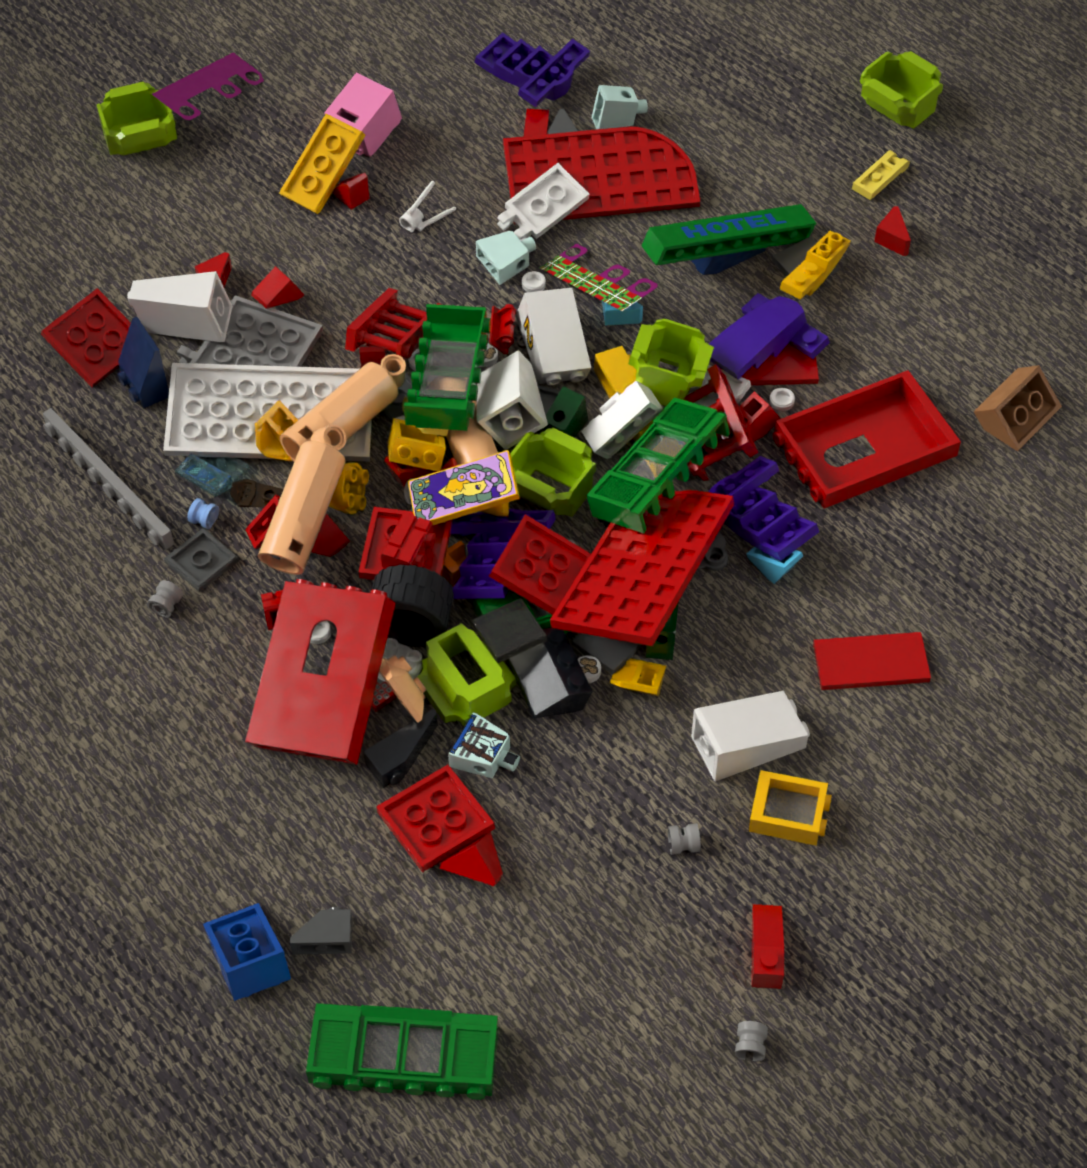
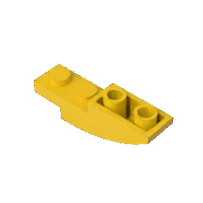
[780,231,851,300]

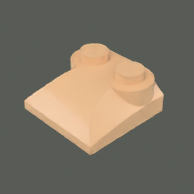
[379,655,426,723]

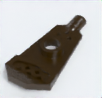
[230,479,284,507]

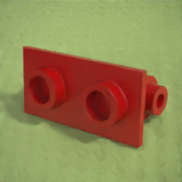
[489,304,516,354]

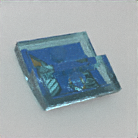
[175,453,250,497]

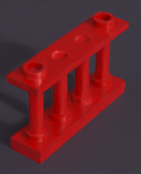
[345,288,442,360]
[665,364,758,481]

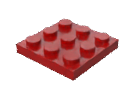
[41,288,131,388]
[358,507,453,580]
[489,514,591,615]
[376,764,495,873]

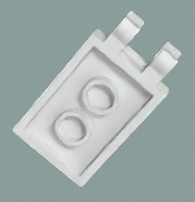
[497,163,589,241]

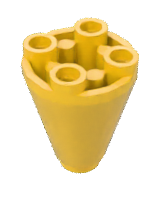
[329,462,369,514]

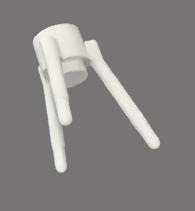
[399,181,456,232]

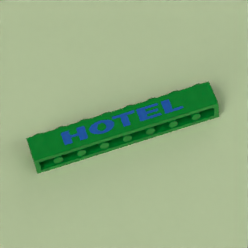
[641,204,816,266]

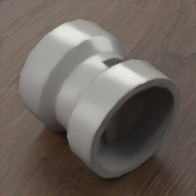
[147,580,183,618]
[668,823,701,855]
[735,1021,768,1062]

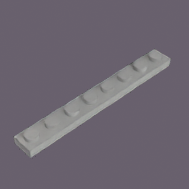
[43,408,174,550]

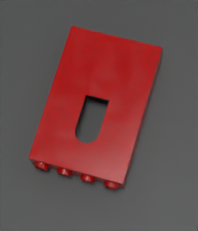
[773,370,961,509]
[245,579,396,765]

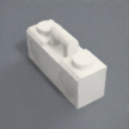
[581,381,663,459]

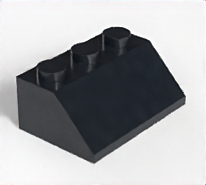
[504,628,593,718]

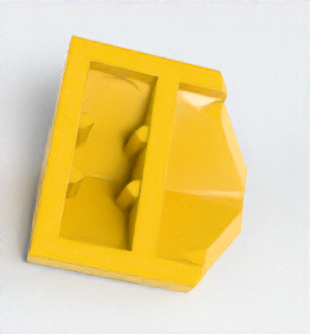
[255,400,298,461]
[610,658,666,696]

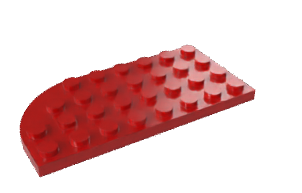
[503,126,700,225]
[550,490,734,646]

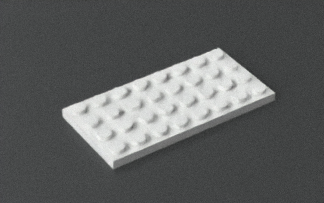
[163,363,372,462]

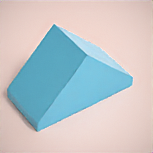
[602,301,643,325]
[746,547,803,584]

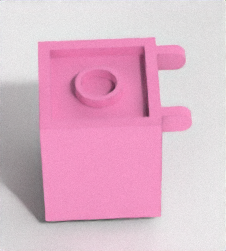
[324,72,402,157]

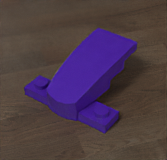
[475,32,590,107]
[709,293,830,380]
[708,456,819,561]
[451,509,556,599]

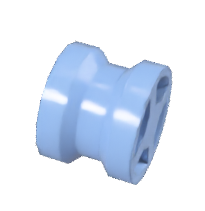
[187,498,219,529]

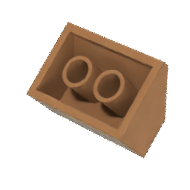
[974,365,1062,451]

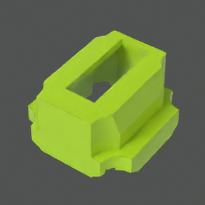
[860,51,943,129]
[96,82,177,156]
[628,318,714,406]
[510,428,596,517]
[417,623,516,727]

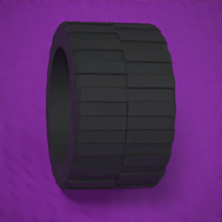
[372,565,454,647]

